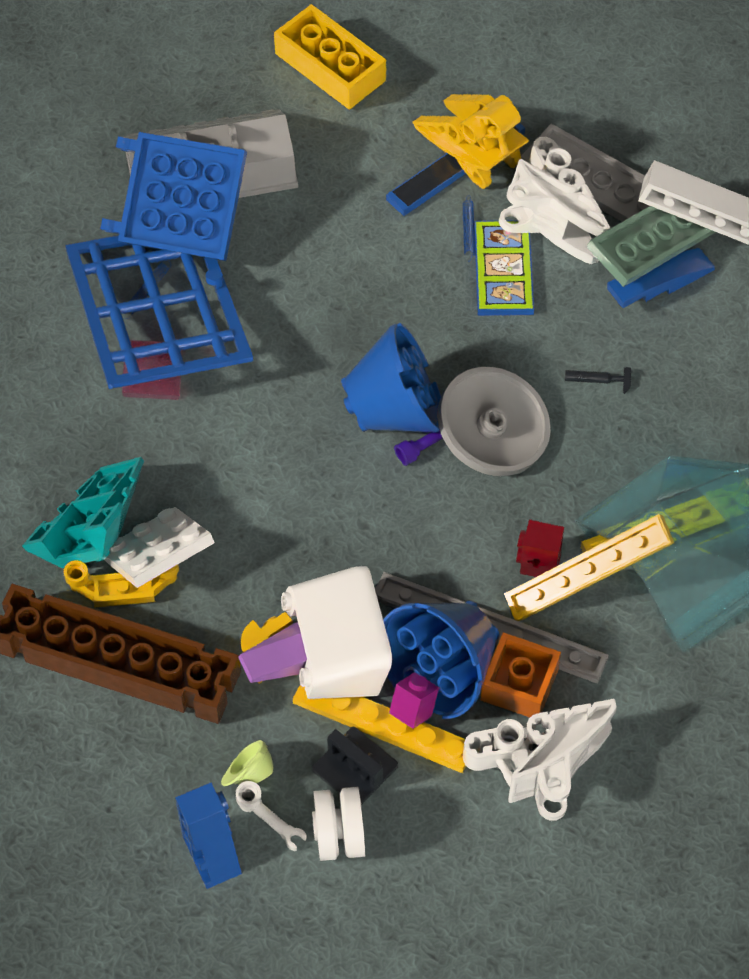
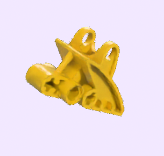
[413,94,529,189]

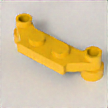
[64,560,179,607]

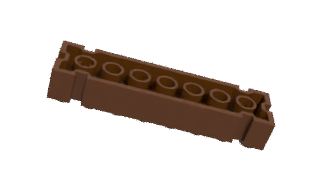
[0,584,241,724]

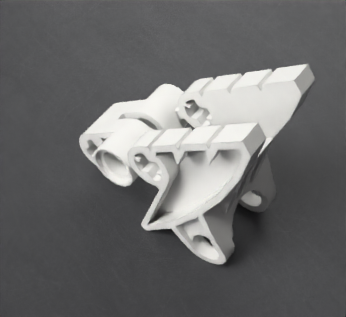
[499,137,611,264]
[463,699,617,820]

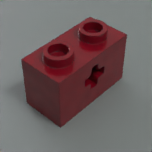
[516,520,565,577]

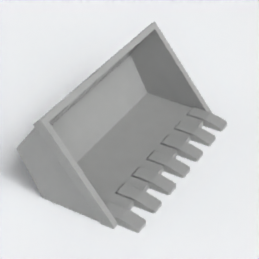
[122,109,298,198]

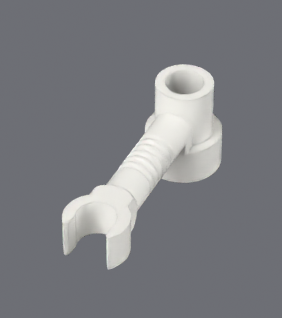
[236,781,306,851]

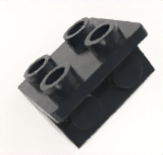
[312,727,398,805]

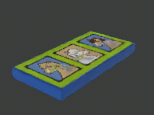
[474,220,534,316]

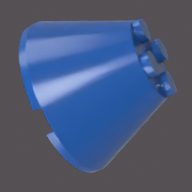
[341,323,441,432]
[383,601,500,719]

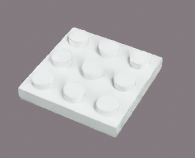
[104,507,215,588]

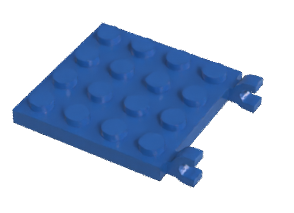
[100,132,247,261]

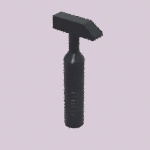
[565,367,631,394]

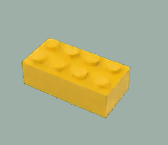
[274,4,386,110]

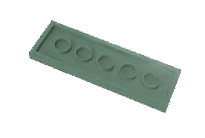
[587,177,715,287]

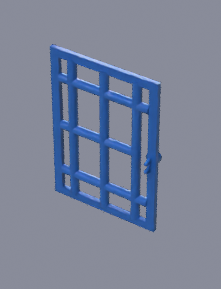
[65,236,253,389]

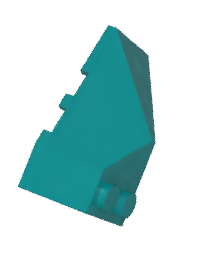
[22,457,144,568]

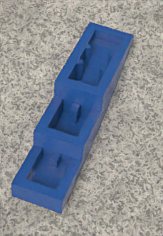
[607,248,715,308]

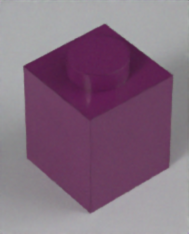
[389,672,439,729]

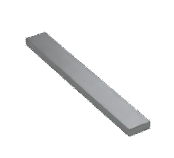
[375,572,609,684]

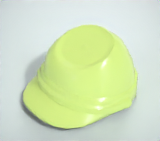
[221,740,273,786]

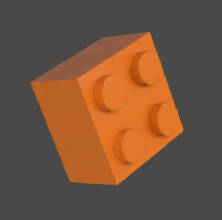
[481,632,561,717]

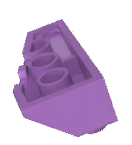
[239,622,307,683]

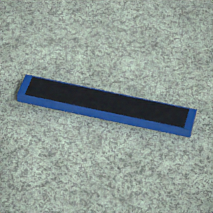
[386,123,525,216]

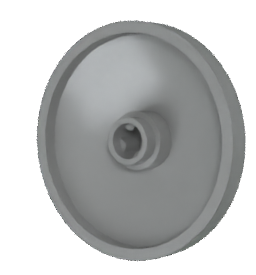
[437,367,551,476]

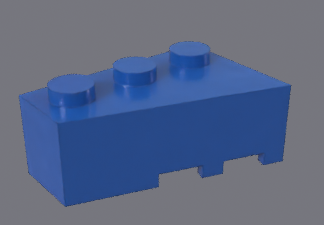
[175,782,242,889]

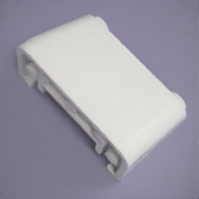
[281,566,392,699]

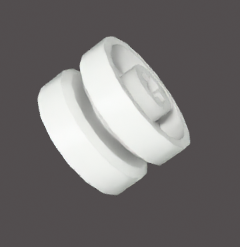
[312,787,365,861]

